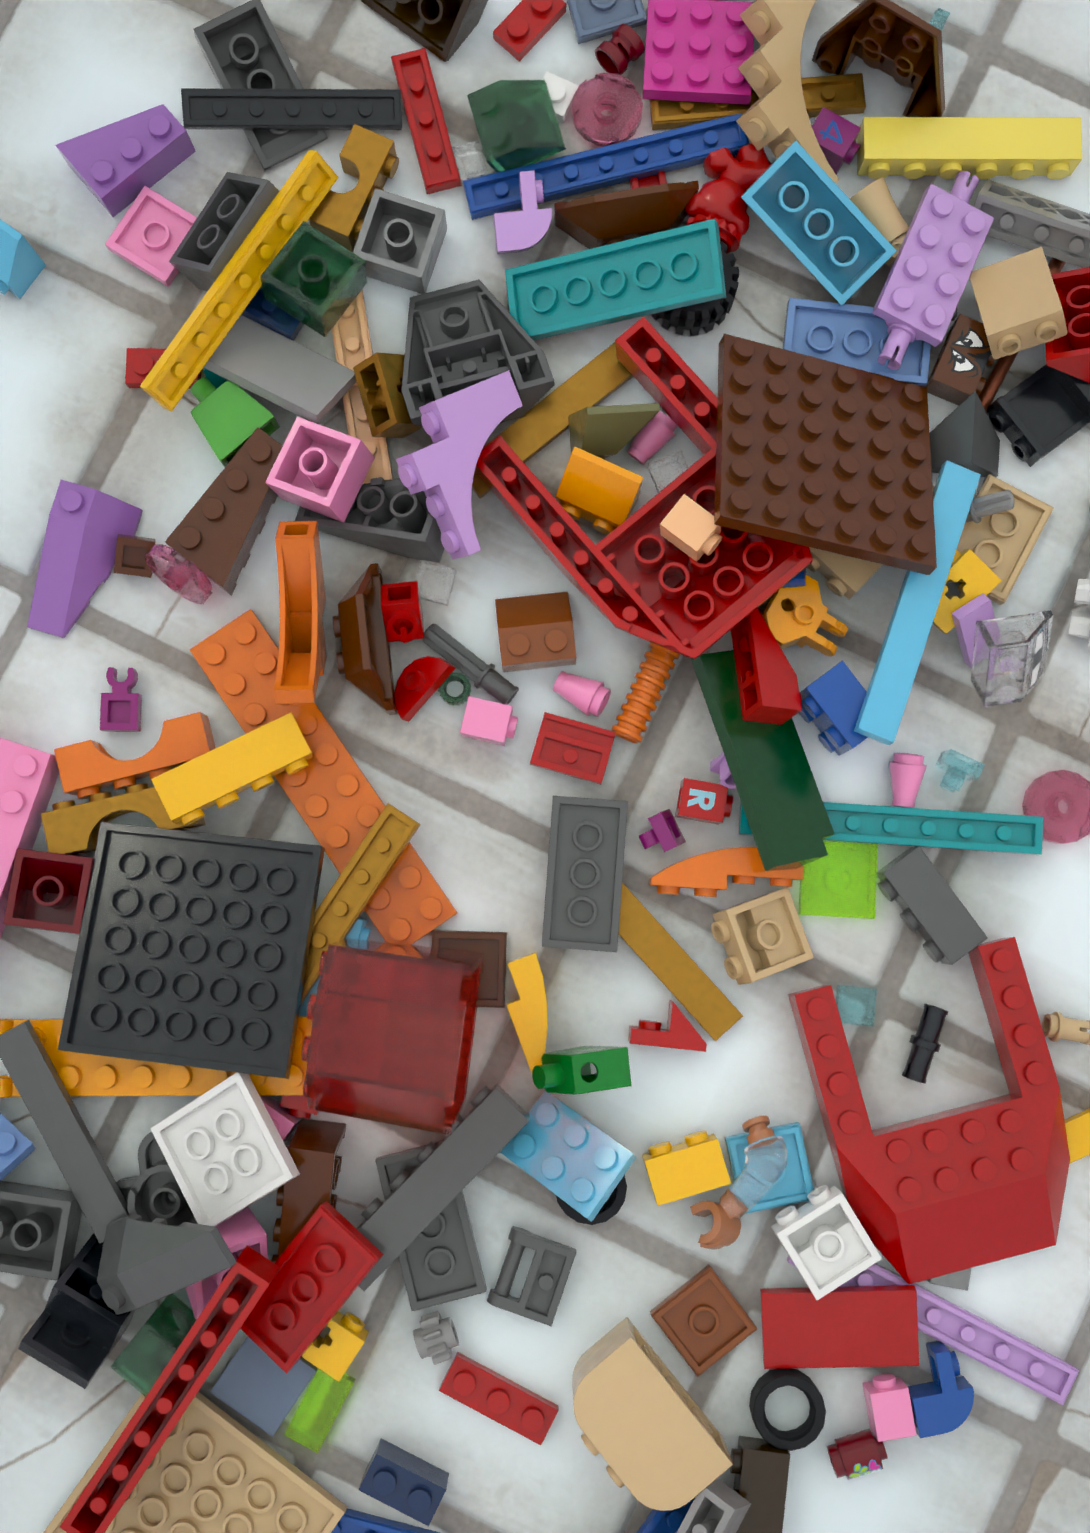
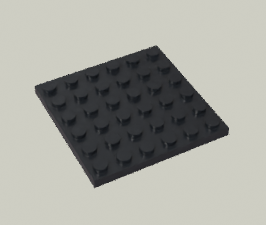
[58,822,325,1079]

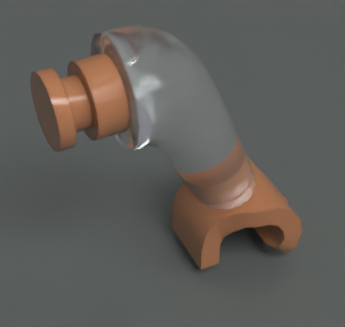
[690,1116,787,1250]

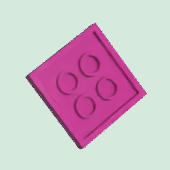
[642,0,754,105]

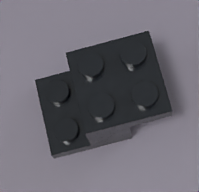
[18,1233,135,1389]

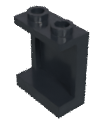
[987,364,1090,467]

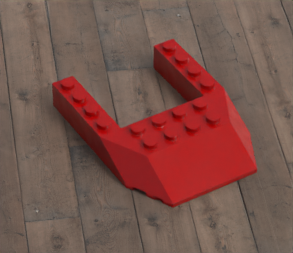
[475,316,813,660]
[788,937,1070,1284]

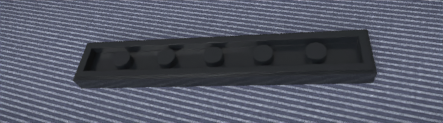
[181,88,402,130]

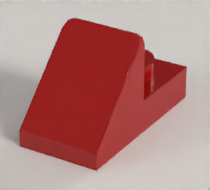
[628,1000,707,1052]

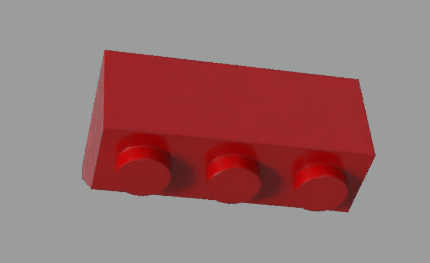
[1045,267,1090,383]

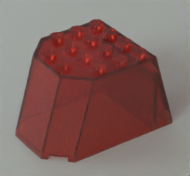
[301,938,484,1135]

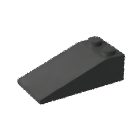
[193,0,328,170]

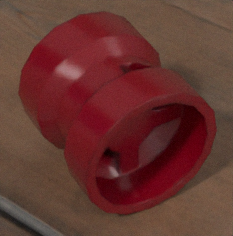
[595,24,645,78]

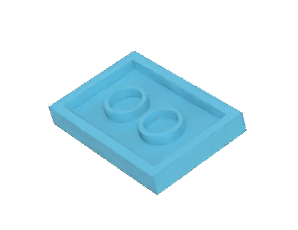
[500,1091,637,1222]

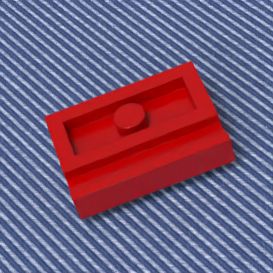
[530,712,616,785]

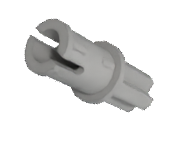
[966,490,1014,523]

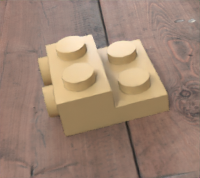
[711,887,814,985]

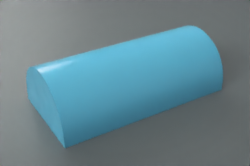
[741,141,897,306]

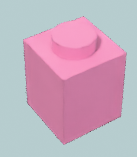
[460,696,518,746]
[862,1374,917,1442]

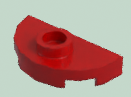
[394,656,456,722]

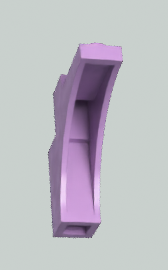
[396,370,523,559]

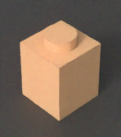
[660,494,722,562]

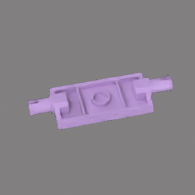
[872,171,994,370]

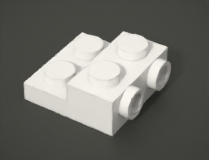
[771,1185,882,1300]

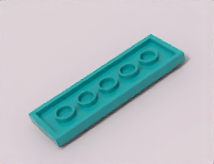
[505,219,726,341]

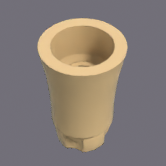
[850,178,909,267]

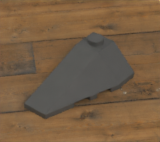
[295,477,445,563]
[97,1214,237,1315]

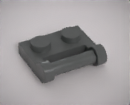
[487,1226,576,1327]

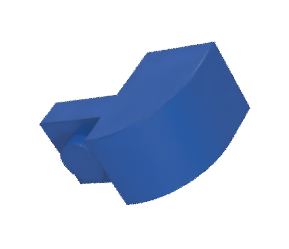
[907,1341,974,1438]

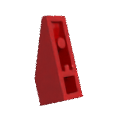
[731,608,802,725]

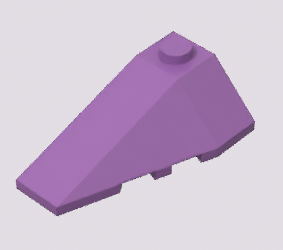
[27,480,143,638]

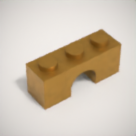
[309,124,399,252]

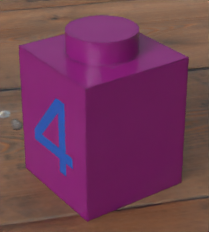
[812,107,861,175]

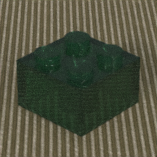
[260,221,367,337]

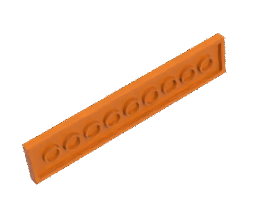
[190,609,458,956]

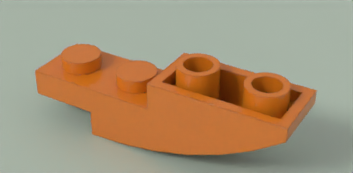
[649,847,804,897]

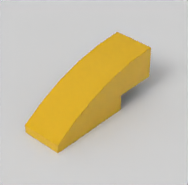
[506,952,548,1073]

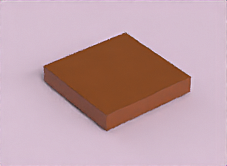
[650,1265,757,1377]

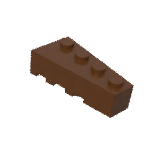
[165,427,283,596]
[271,1118,346,1263]

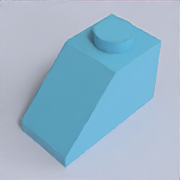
[0,219,46,299]

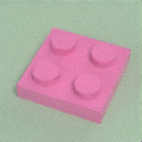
[105,186,197,287]

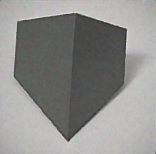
[930,391,1000,477]

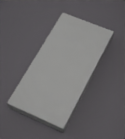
[204,315,356,424]

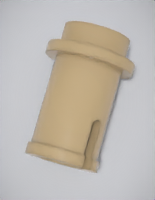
[1042,1012,1090,1045]

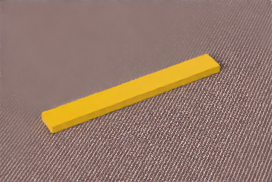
[140,150,339,412]

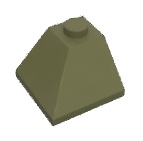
[568,403,660,460]

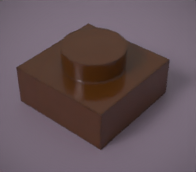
[114,534,156,578]

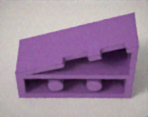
[56,104,196,217]

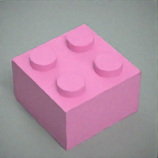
[265,417,375,523]

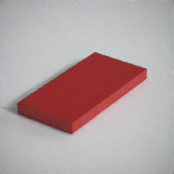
[240,1201,384,1374]
[760,1285,919,1369]

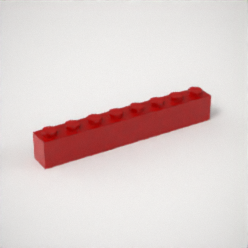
[60,1245,280,1533]

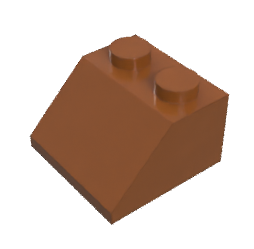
[495,591,577,672]

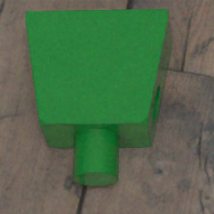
[532,1046,632,1095]

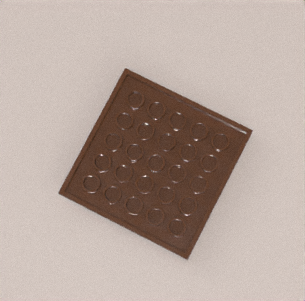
[714,333,937,575]

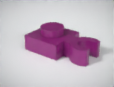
[100,667,142,732]

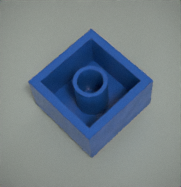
[799,660,868,756]

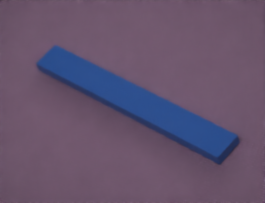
[463,113,750,220]

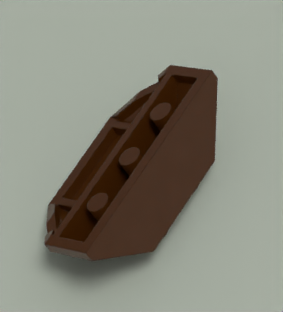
[554,181,699,249]
[333,563,397,715]

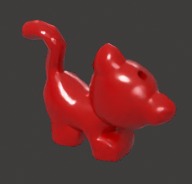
[686,143,772,235]

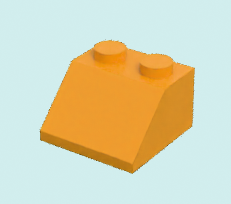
[555,446,643,535]

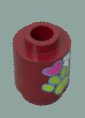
[827,1429,888,1480]

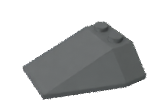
[402,279,555,427]

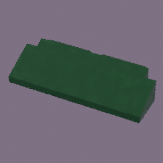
[691,650,834,871]

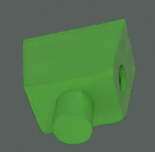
[190,377,280,467]

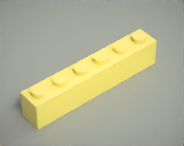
[857,117,1082,180]

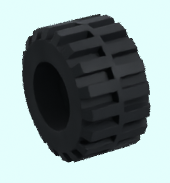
[651,241,739,336]

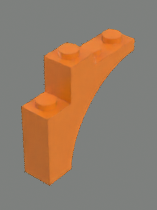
[274,521,327,706]

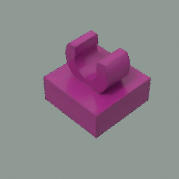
[639,809,686,852]

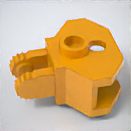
[762,575,849,657]

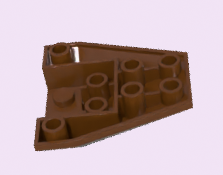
[812,0,945,117]

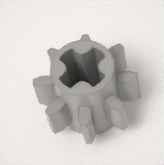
[413,1311,459,1365]

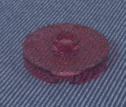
[571,72,643,146]
[145,544,213,604]
[1022,770,1090,844]

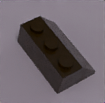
[361,0,488,62]

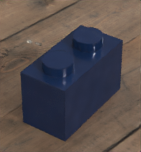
[359,1438,449,1527]

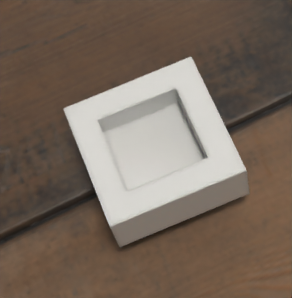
[531,71,579,123]

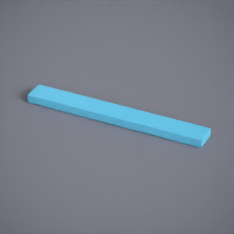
[854,460,981,745]

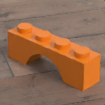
[54,712,216,800]

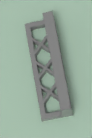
[974,179,1090,268]

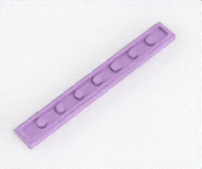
[787,1256,1079,1405]

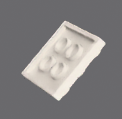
[150,1072,300,1227]

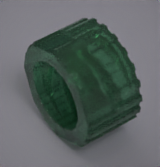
[438,672,472,706]

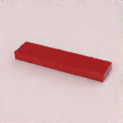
[391,48,461,194]

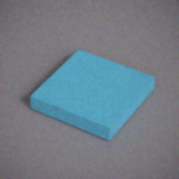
[725,1122,814,1214]

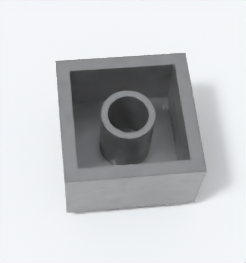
[352,188,447,294]

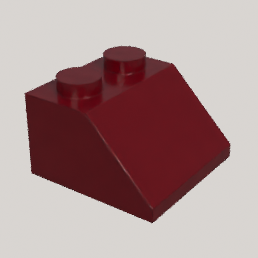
[3,848,94,935]

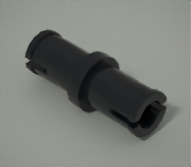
[902,1003,949,1084]

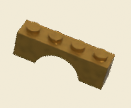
[41,783,206,856]

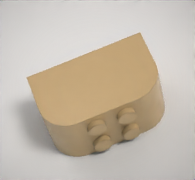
[572,1317,733,1511]

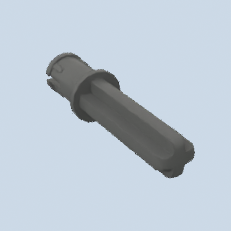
[422,624,519,705]

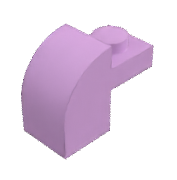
[494,171,552,254]

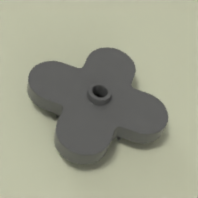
[116,1132,198,1226]

